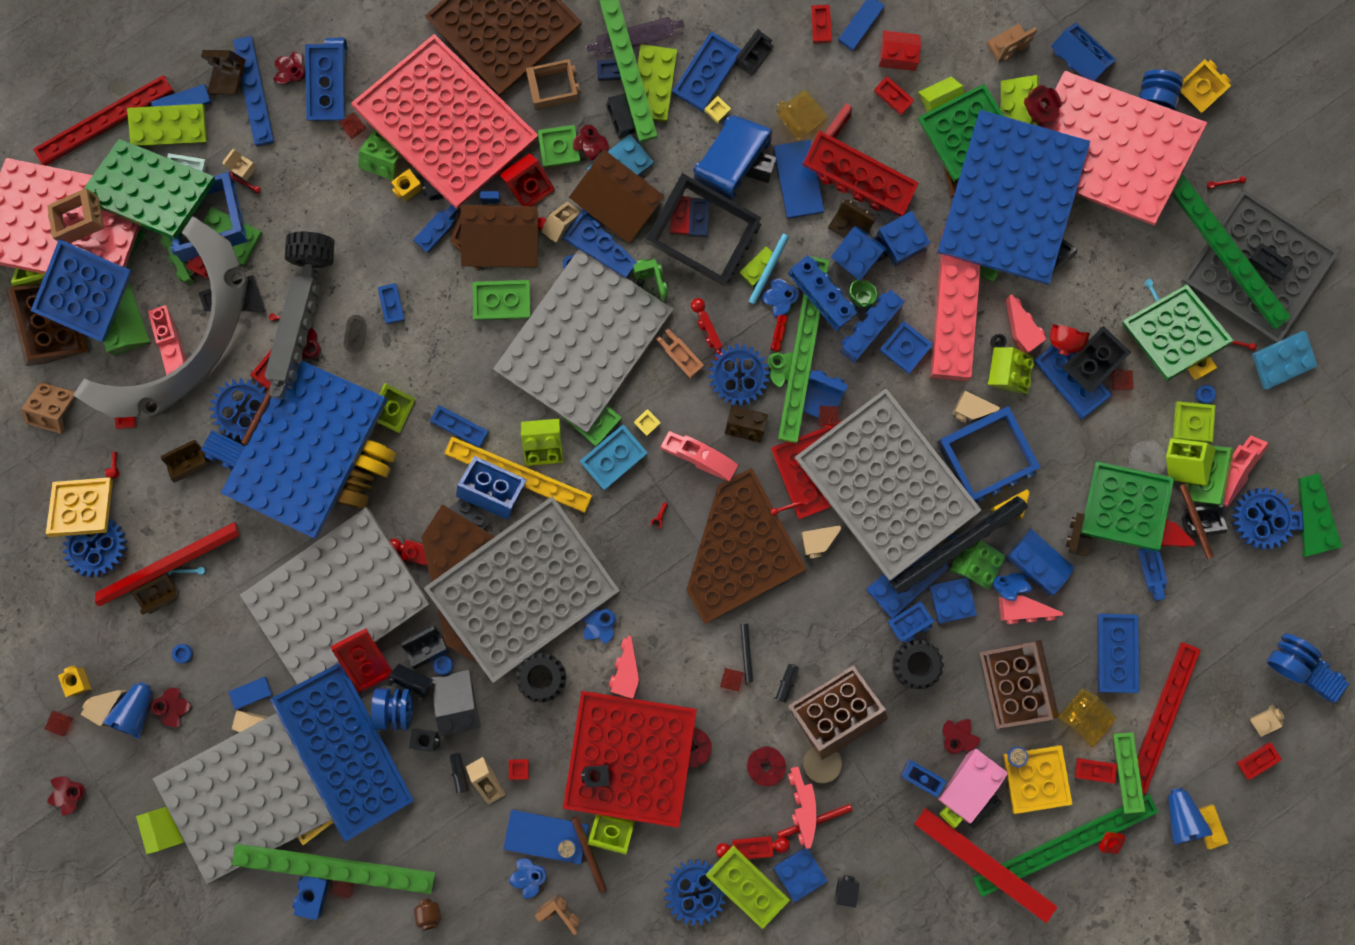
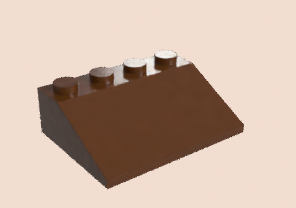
[569,149,665,244]
[461,205,538,268]
[8,283,88,366]
[979,640,1059,729]
[788,665,888,760]

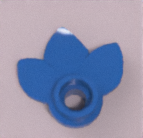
[761,279,799,316]
[993,573,1032,601]
[581,609,616,644]
[509,858,547,899]

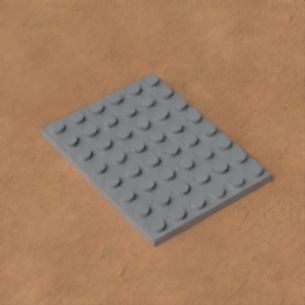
[493,249,673,433]
[795,388,981,581]
[424,496,620,683]
[240,507,431,684]
[153,713,332,884]

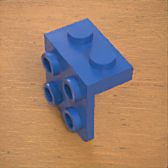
[803,370,848,422]

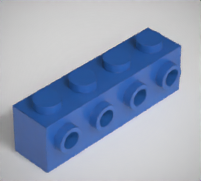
[788,255,857,332]
[840,290,905,363]

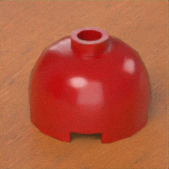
[1050,324,1090,356]

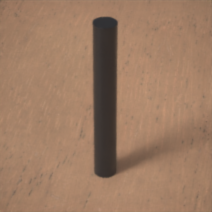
[740,623,753,682]

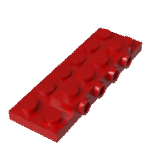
[802,130,919,217]

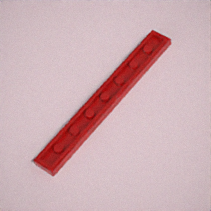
[33,75,174,166]
[95,522,239,607]
[1137,642,1201,795]
[914,808,1058,924]

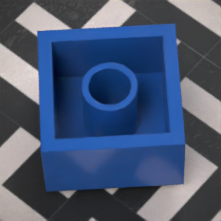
[876,211,931,267]
[831,225,887,280]

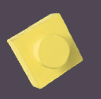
[705,96,731,124]
[634,409,661,436]

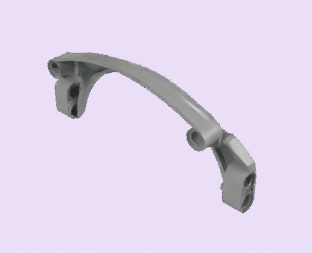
[73,217,248,418]

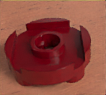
[1024,85,1062,125]
[689,728,712,767]
[747,746,786,786]

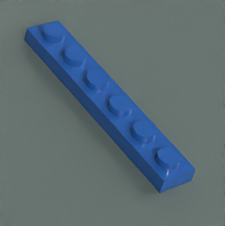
[233,36,275,147]

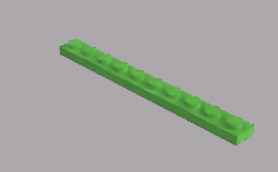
[599,0,658,143]
[778,257,829,443]
[232,844,435,894]

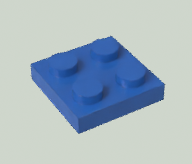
[879,321,933,374]
[929,578,977,624]
[773,847,828,902]

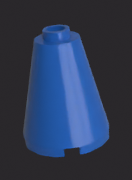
[102,682,153,739]
[1168,788,1213,845]

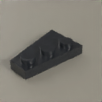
[198,275,267,312]

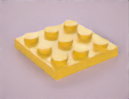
[46,477,113,537]
[1002,745,1073,814]

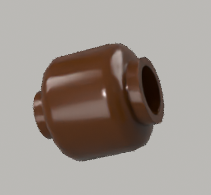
[414,899,441,931]

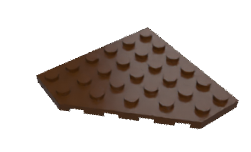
[425,0,582,97]
[686,468,807,624]
[421,504,495,665]

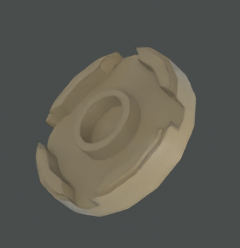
[802,746,842,783]

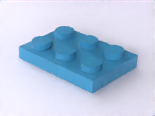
[587,134,654,176]
[1252,331,1317,389]
[579,425,648,491]

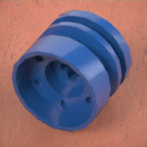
[1139,69,1184,111]
[1266,633,1322,684]
[371,688,414,730]

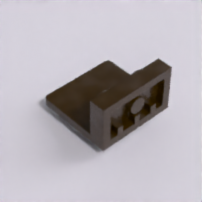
[201,50,246,95]
[828,199,876,238]

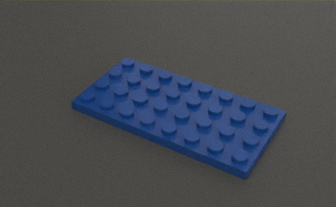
[270,663,414,842]

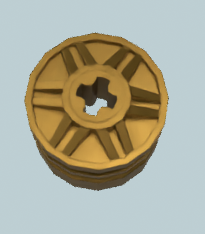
[336,469,374,509]

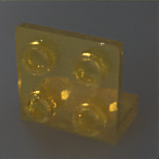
[776,90,828,140]
[1058,688,1117,747]

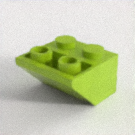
[988,347,1034,394]
[521,419,564,466]
[1166,438,1216,486]

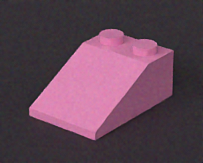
[938,749,1008,824]

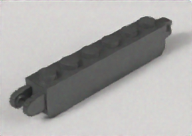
[264,264,321,399]

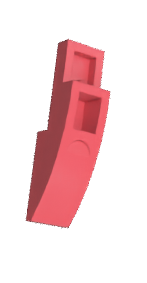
[148,305,187,375]
[661,431,739,482]
[1223,435,1269,507]
[788,767,816,849]

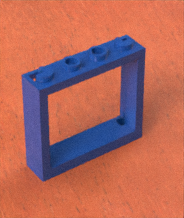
[169,172,248,262]
[937,406,1041,503]

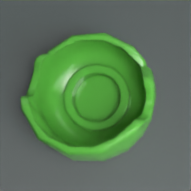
[848,279,878,308]

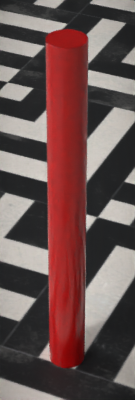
[777,804,853,838]

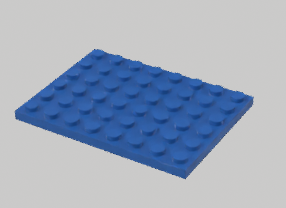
[937,110,1090,285]
[221,361,388,539]

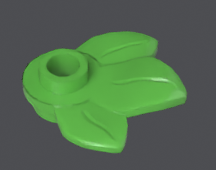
[768,352,793,387]

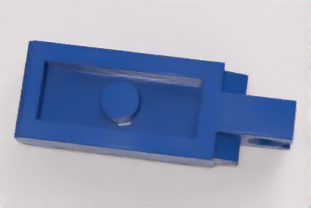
[413,205,459,253]
[1137,549,1168,601]

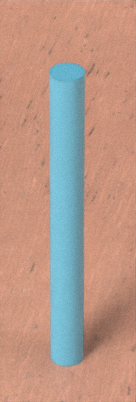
[749,233,790,305]

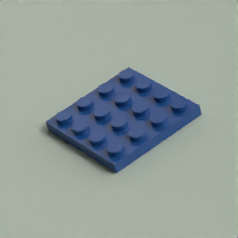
[31,239,133,342]

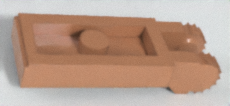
[656,329,704,379]

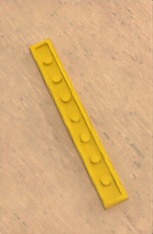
[444,437,592,513]

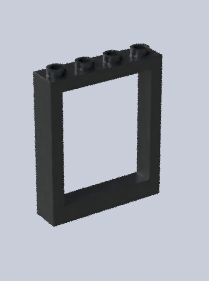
[645,173,762,286]

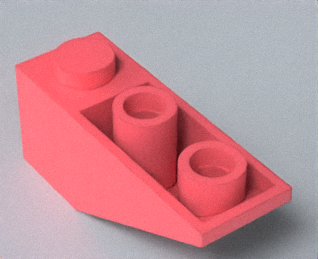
[1005,294,1046,354]
[998,595,1063,624]
[609,635,639,699]

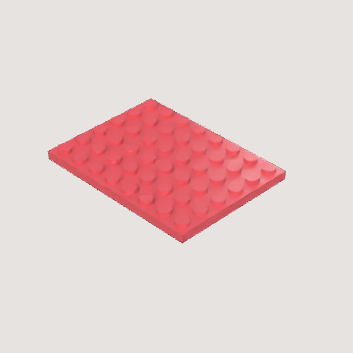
[351,34,538,209]
[1039,71,1207,226]
[0,158,141,274]

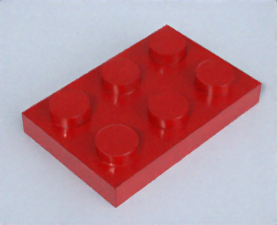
[331,628,393,693]

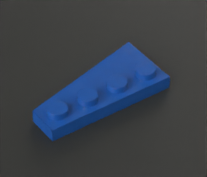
[563,209,636,278]

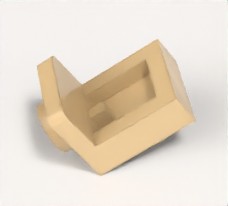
[222,149,257,181]
[1250,705,1285,737]

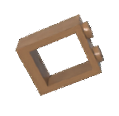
[526,59,581,110]
[47,188,104,243]

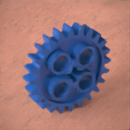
[708,343,770,406]
[209,378,266,440]
[1231,487,1297,550]
[62,518,128,578]
[663,859,727,926]

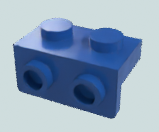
[887,601,935,643]

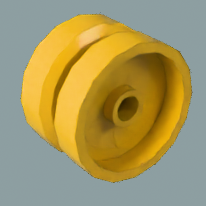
[355,440,398,478]

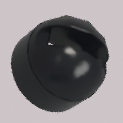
[990,334,1007,348]

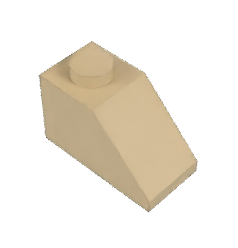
[541,201,581,242]
[952,391,1000,423]
[801,525,841,559]
[80,690,128,726]
[232,710,268,732]
[466,757,505,805]

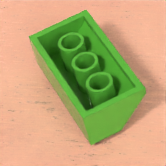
[104,282,151,356]

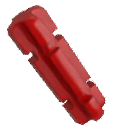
[770,315,788,352]

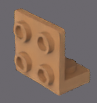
[986,23,1037,62]
[21,382,75,434]
[535,894,580,936]

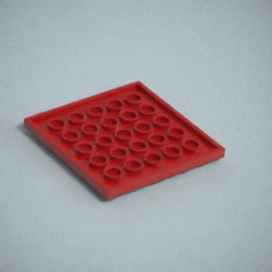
[563,691,697,828]

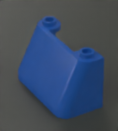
[693,115,772,201]

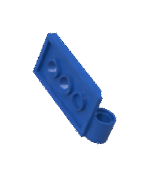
[305,37,348,121]

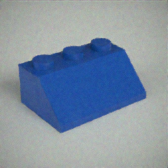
[1050,22,1116,81]
[456,456,527,520]
[1005,529,1074,596]

